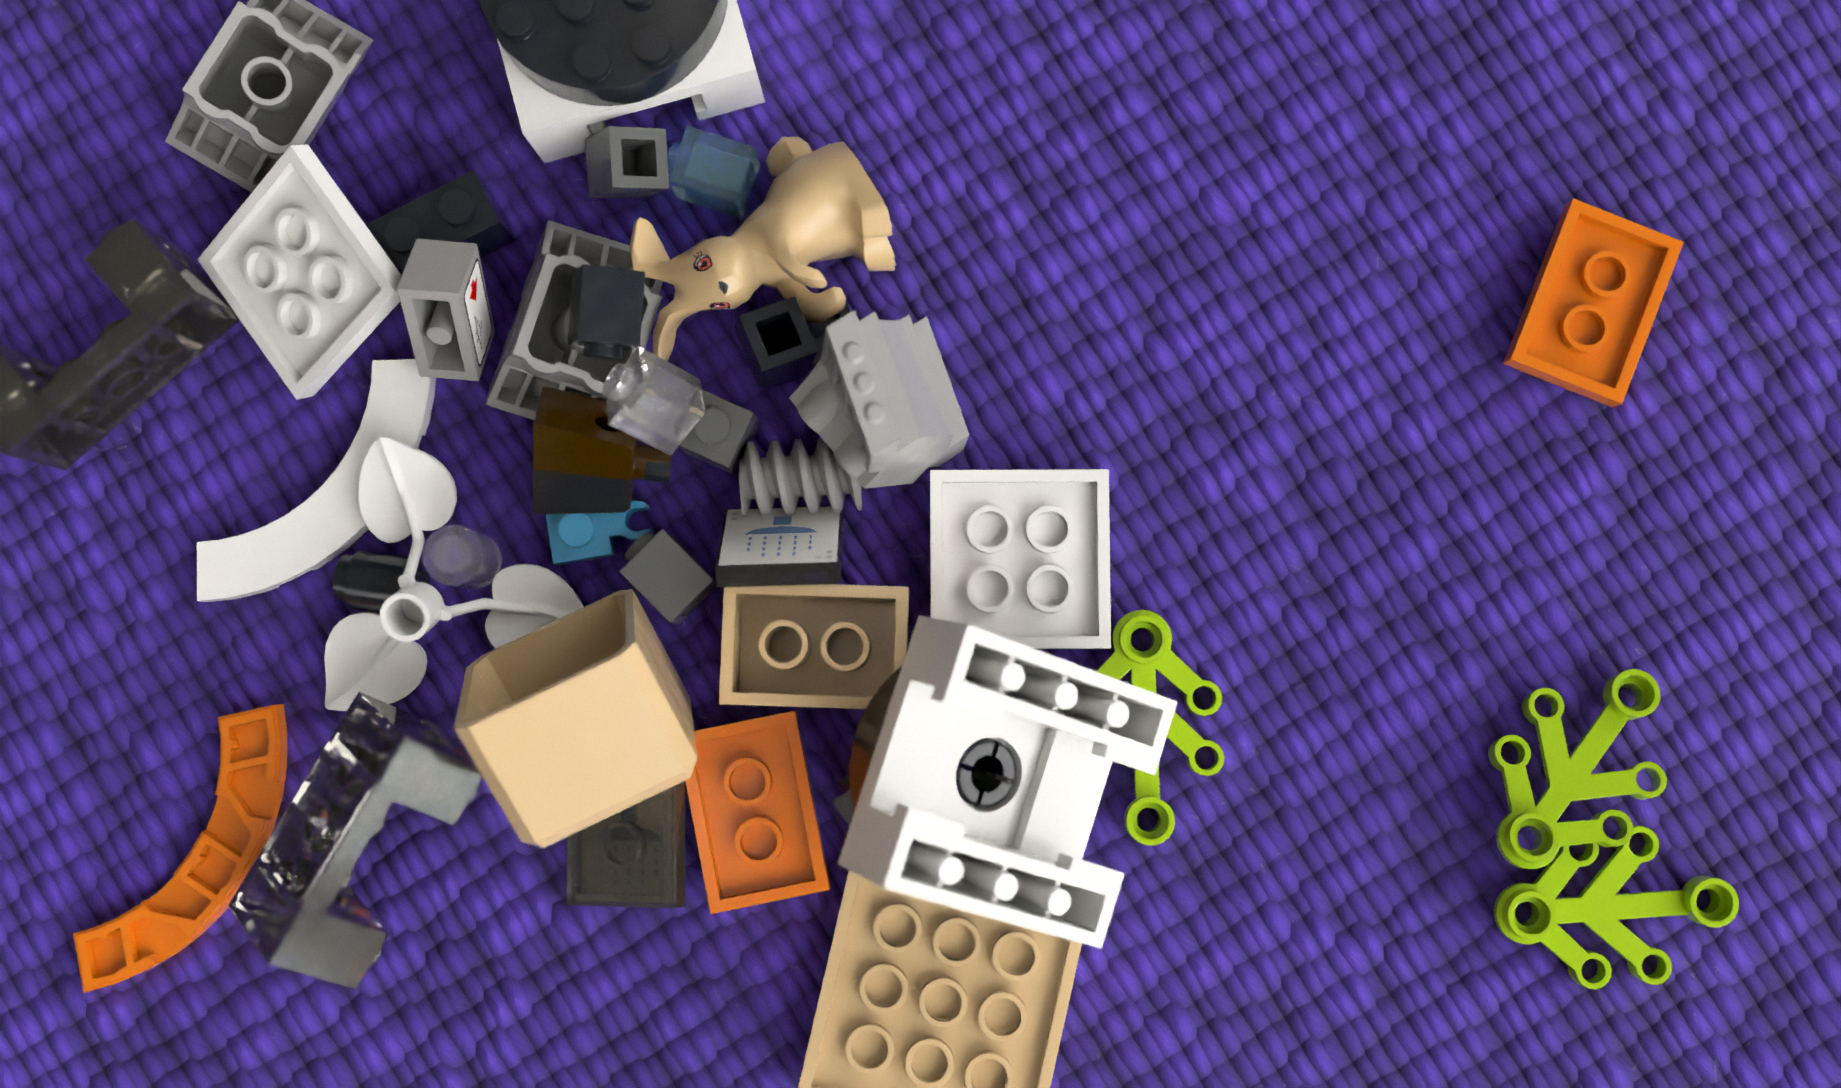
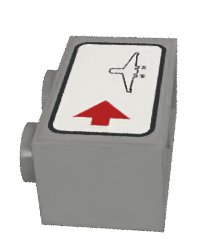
[397,239,495,381]

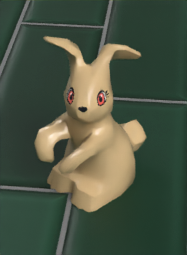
[629,137,896,371]

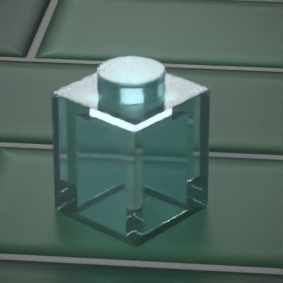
[667,126,760,218]

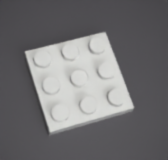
[197,145,402,400]
[930,469,1111,649]

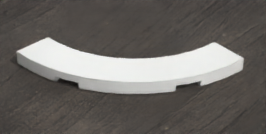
[197,359,436,602]

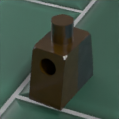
[533,387,673,514]

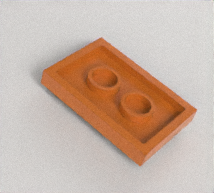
[1503,198,1684,408]
[685,710,831,914]

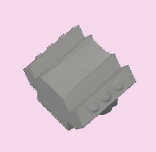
[165,0,373,193]
[485,220,663,420]
[789,310,969,489]

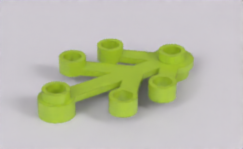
[1095,610,1225,846]
[1488,669,1667,869]
[1494,825,1739,989]

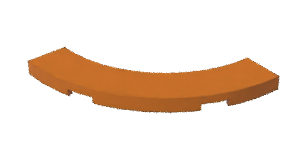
[73,704,288,993]

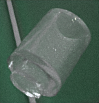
[423,525,501,590]

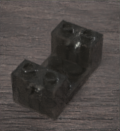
[0,219,240,470]
[228,692,483,989]

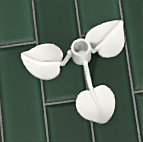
[324,437,584,711]

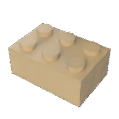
[719,581,909,709]

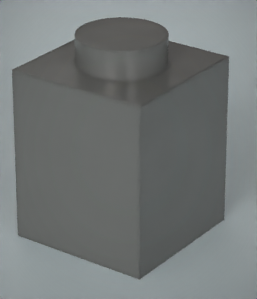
[585,126,669,199]
[673,388,761,476]
[619,529,720,625]

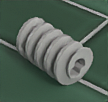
[739,438,862,517]

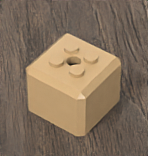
[454,589,698,848]

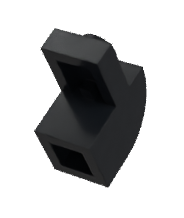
[734,296,850,387]

